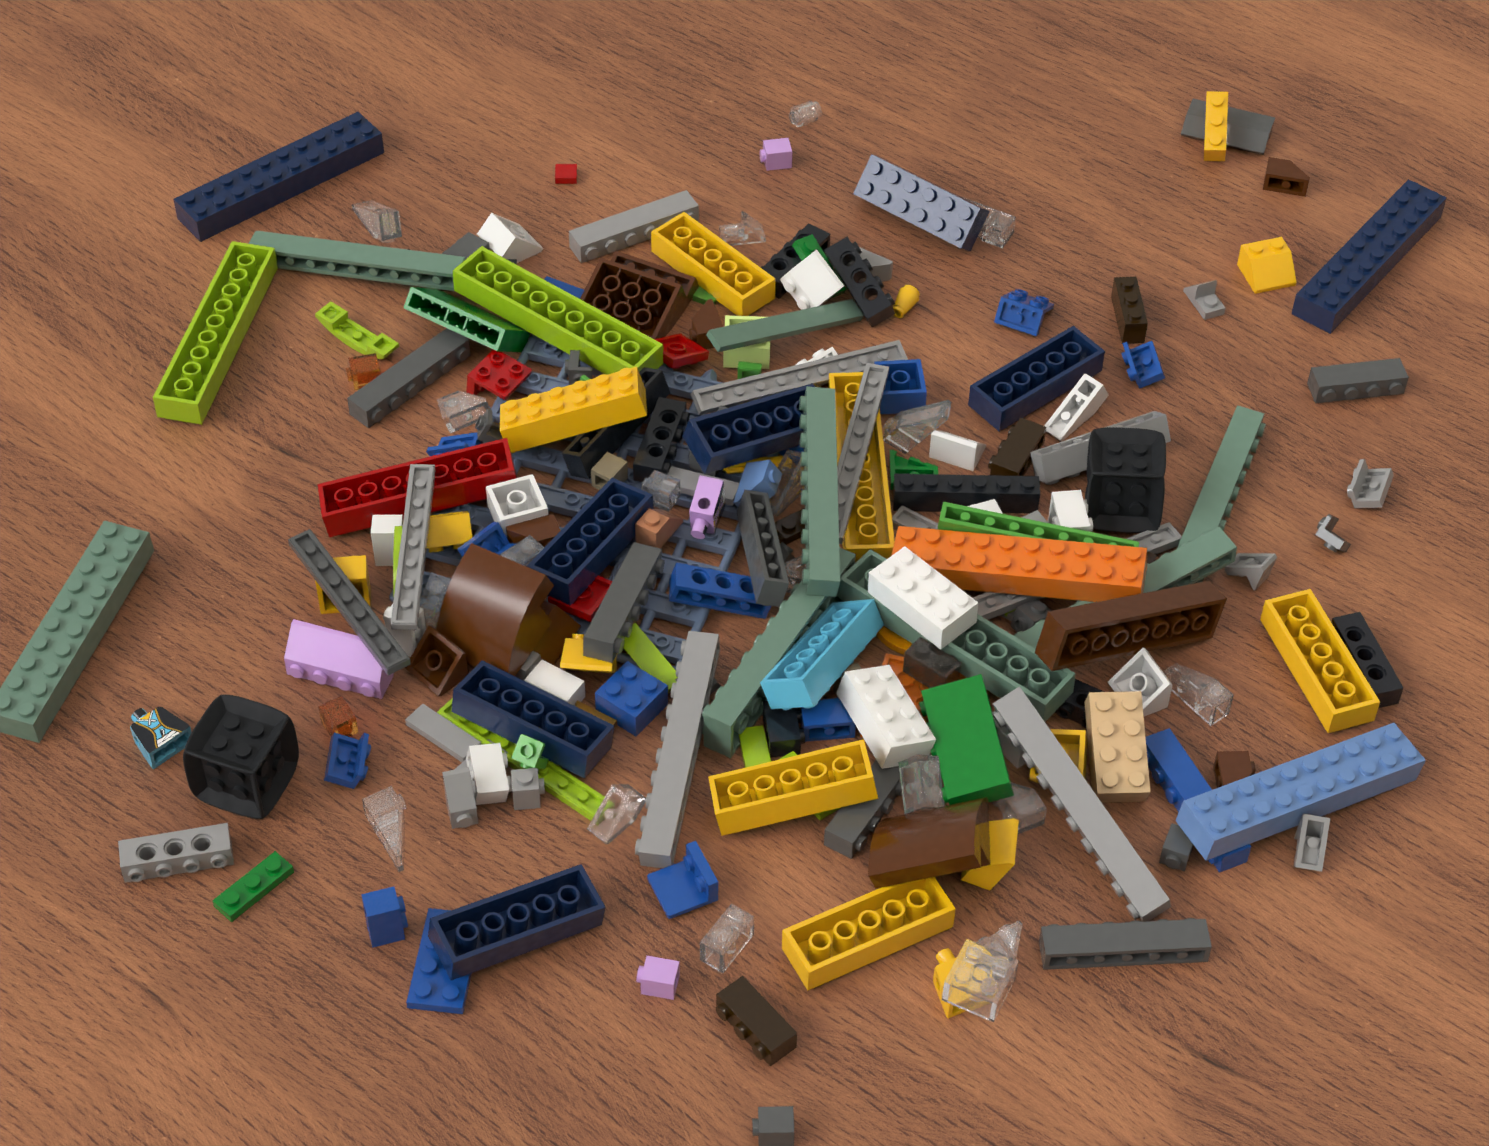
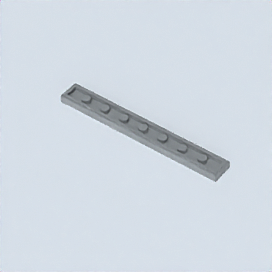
[391,464,436,630]

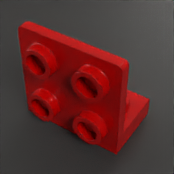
[466,349,532,400]

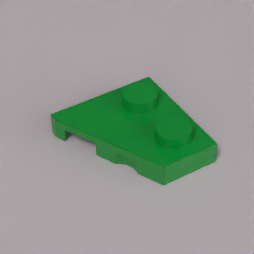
[889,450,938,490]

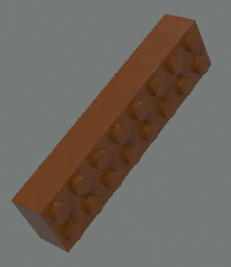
[1035,581,1227,671]

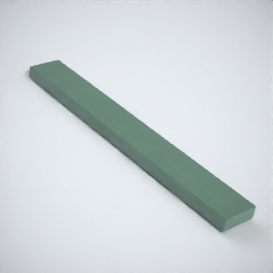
[706,299,864,352]

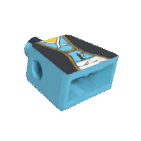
[130,707,192,769]

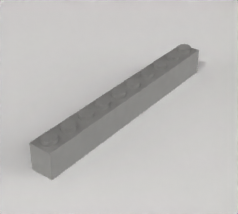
[635,631,720,868]
[993,686,1171,922]

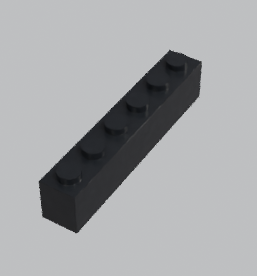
[562,367,670,479]
[893,474,1040,514]

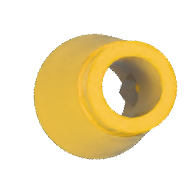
[893,285,920,318]

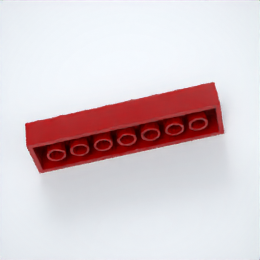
[317,438,517,538]

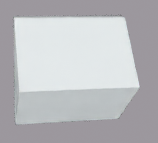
[929,430,986,471]
[1108,648,1172,716]

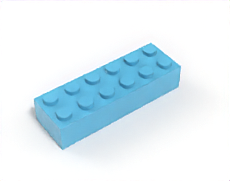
[760,599,884,710]

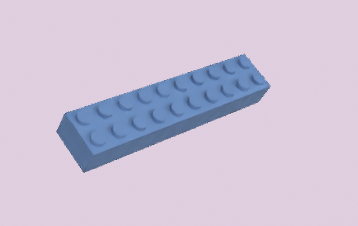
[1175,723,1426,861]

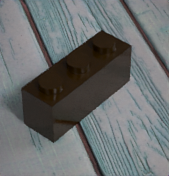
[1111,276,1148,344]
[988,417,1047,476]
[715,976,797,1066]

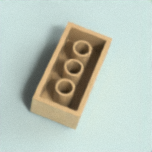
[1084,691,1150,803]

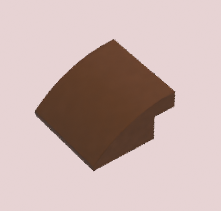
[580,250,699,339]
[437,543,554,676]
[868,797,990,889]

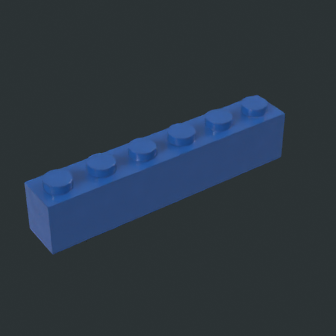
[1146,728,1251,873]

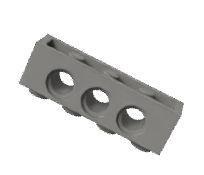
[118,823,234,883]

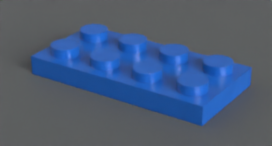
[406,908,472,1014]

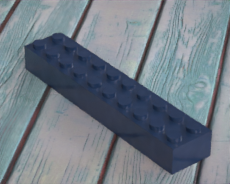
[173,112,384,242]
[1292,179,1447,334]

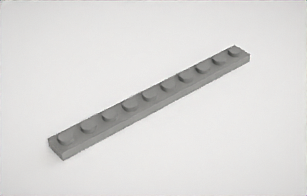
[691,340,908,415]
[837,363,889,545]
[973,522,1182,620]

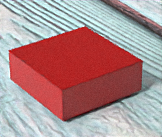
[555,164,577,184]

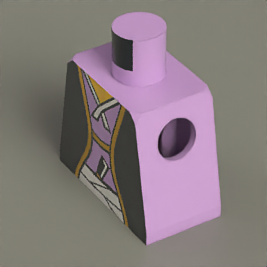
[689,475,725,539]

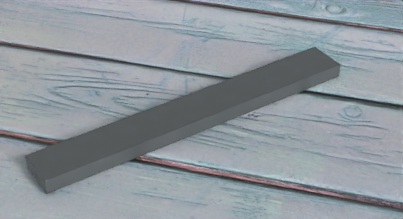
[288,529,411,675]

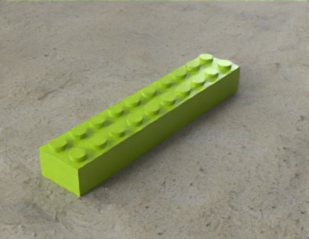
[153,241,278,425]
[453,246,663,375]

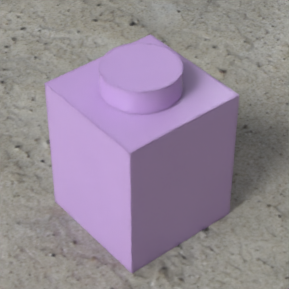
[759,138,792,171]
[636,956,680,1000]

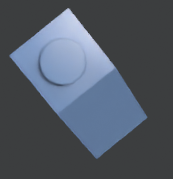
[733,460,783,507]

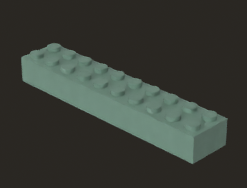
[0,520,154,743]
[702,547,856,758]
[839,549,1076,722]

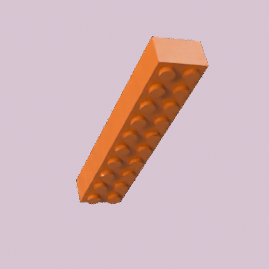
[891,526,1147,602]

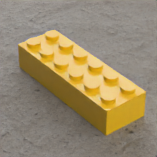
[651,212,776,316]
[500,366,647,453]
[1260,589,1380,733]
[708,739,878,836]
[782,877,956,991]

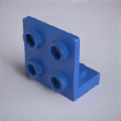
[994,289,1054,336]
[647,841,719,919]

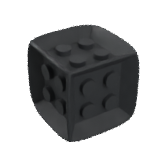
[1085,427,1166,533]
[183,694,299,819]

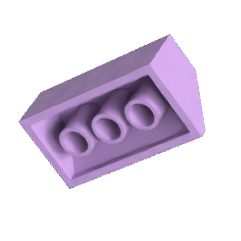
[284,619,393,699]

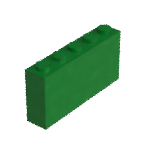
[403,287,530,353]
[919,674,1014,805]

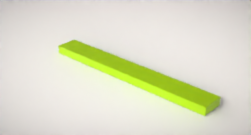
[437,698,612,824]

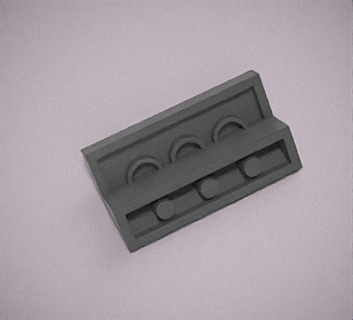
[1181,98,1275,155]

